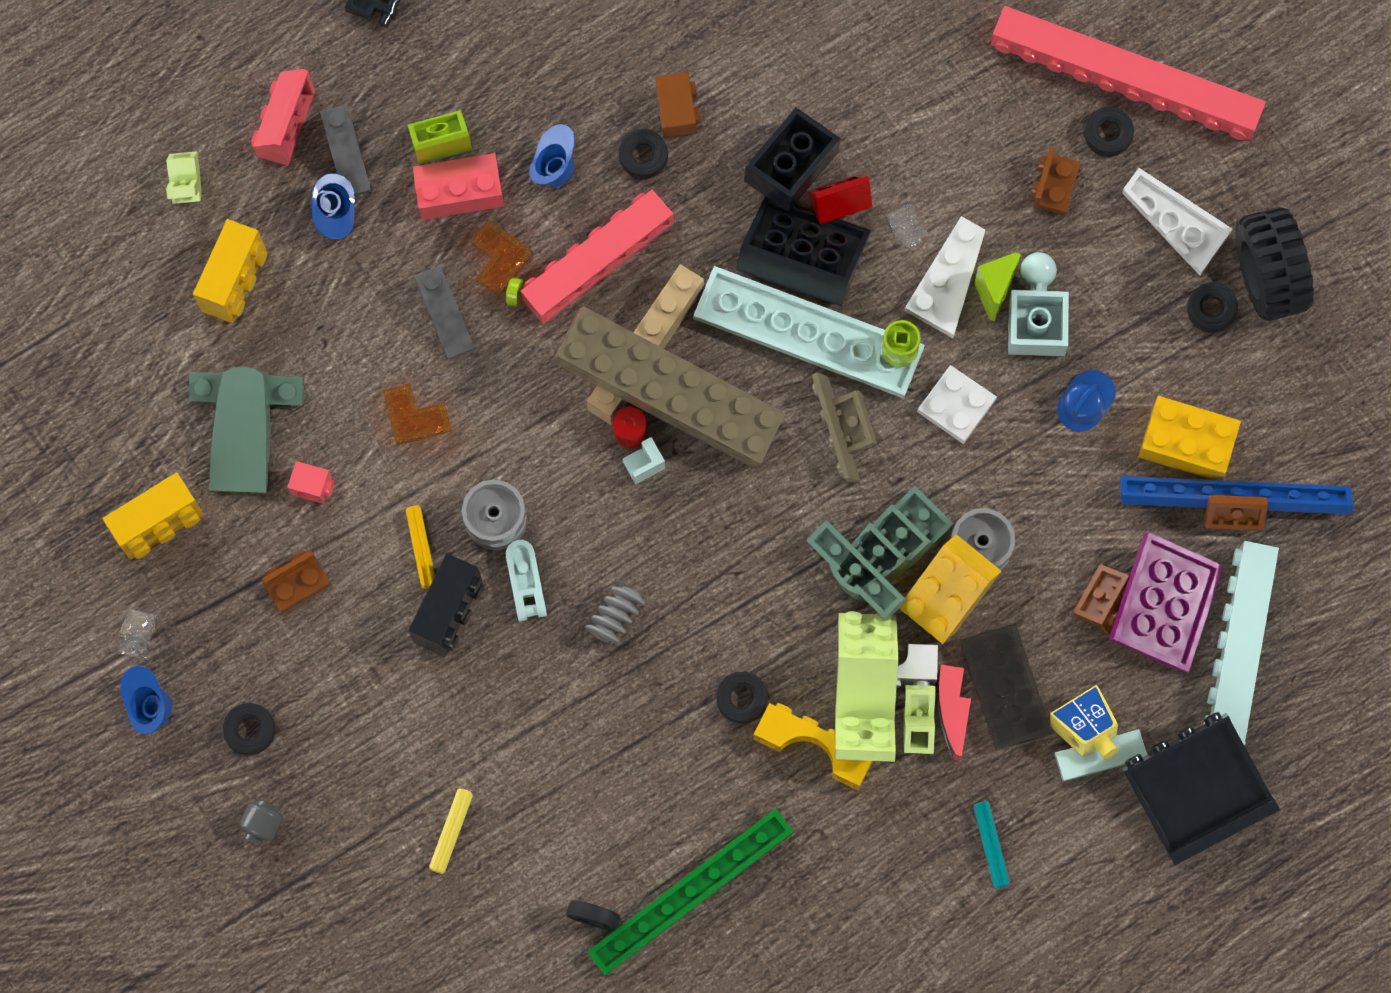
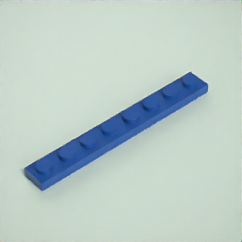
[1120,476,1354,514]

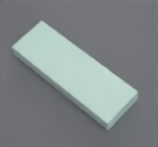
[1054,729,1147,782]

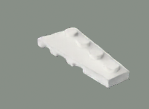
[1122,168,1232,275]
[905,216,985,338]

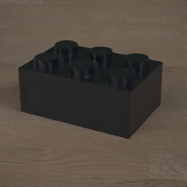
[744,107,841,212]
[408,553,484,657]

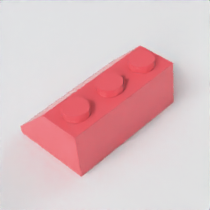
[251,69,315,166]
[413,153,504,220]

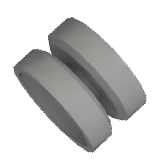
[462,479,528,551]
[950,509,1015,571]

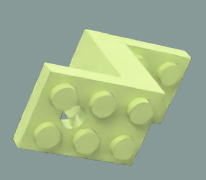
[835,611,898,762]

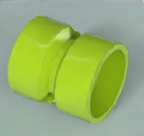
[881,320,921,367]

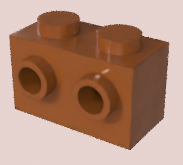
[655,72,701,138]

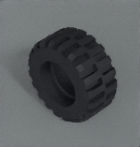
[1235,207,1314,321]

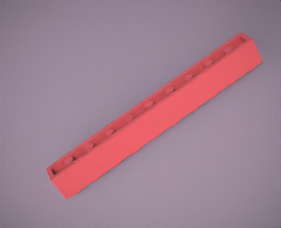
[991,6,1266,141]

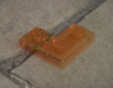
[471,220,533,297]
[383,383,452,446]

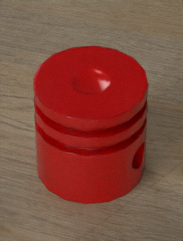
[612,406,647,449]

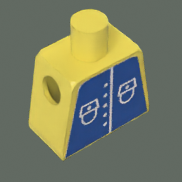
[1050,685,1118,760]

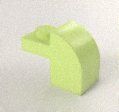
[166,152,201,204]
[903,685,935,754]

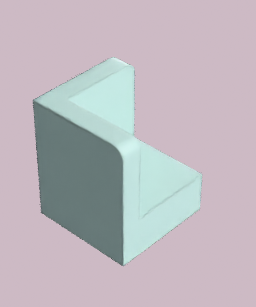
[623,437,665,485]

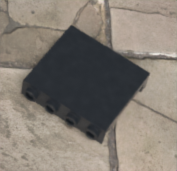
[1121,712,1280,866]

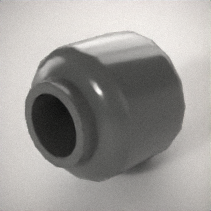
[239,799,283,845]

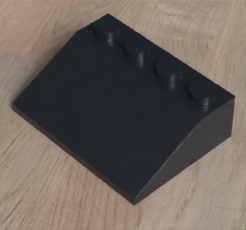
[736,196,871,307]

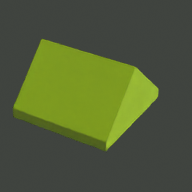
[408,110,472,165]
[974,252,1021,322]

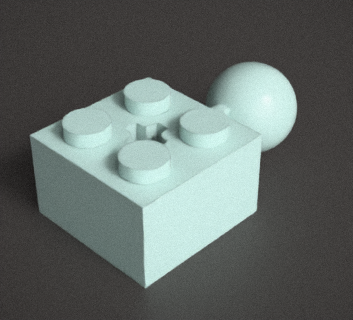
[1008,252,1069,356]

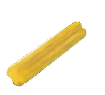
[405,505,435,589]

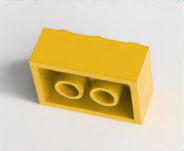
[193,219,267,323]
[1138,396,1241,481]
[102,472,204,560]
[899,534,1002,644]

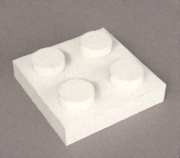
[917,365,997,444]

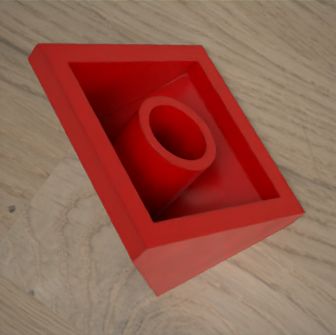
[806,174,873,224]

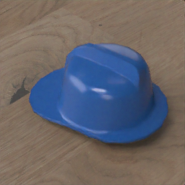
[529,124,575,189]
[310,174,355,240]
[1057,370,1115,431]
[120,665,172,735]

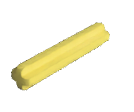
[429,789,473,874]

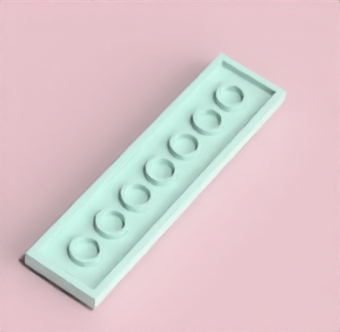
[693,266,925,398]

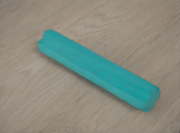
[974,801,1010,888]

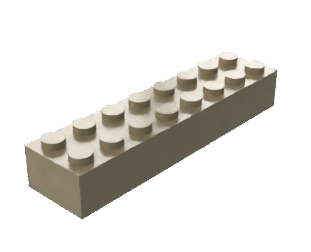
[552,306,786,468]

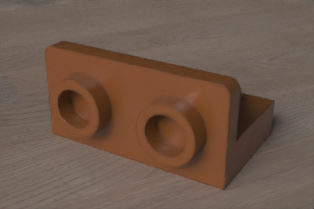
[1030,148,1080,216]
[1203,495,1268,531]
[261,550,331,614]
[1073,564,1130,635]

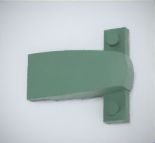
[189,366,304,493]
[806,485,955,621]

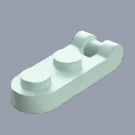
[506,540,547,622]

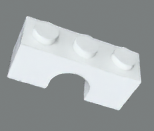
[897,644,938,688]

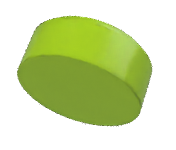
[506,278,524,307]

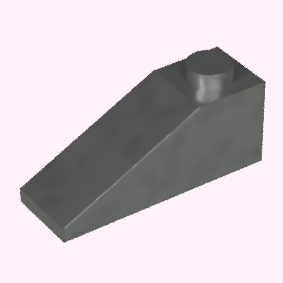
[320,104,371,196]
[414,266,475,360]

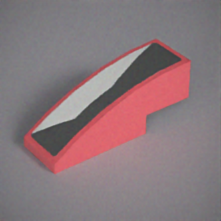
[937,664,971,761]

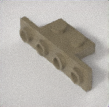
[812,372,877,483]

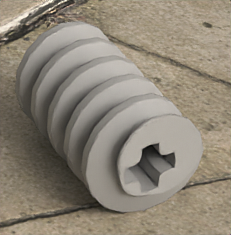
[585,579,645,643]

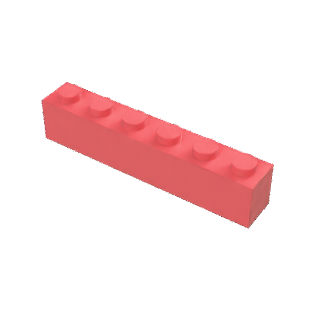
[521,190,674,324]

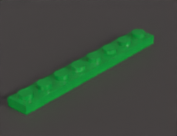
[587,808,794,977]

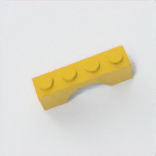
[753,703,873,791]

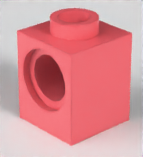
[287,461,334,504]

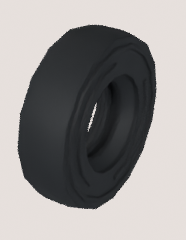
[1084,107,1134,157]
[619,129,668,179]
[1187,282,1238,333]
[716,671,768,724]
[223,703,276,756]
[566,900,620,931]

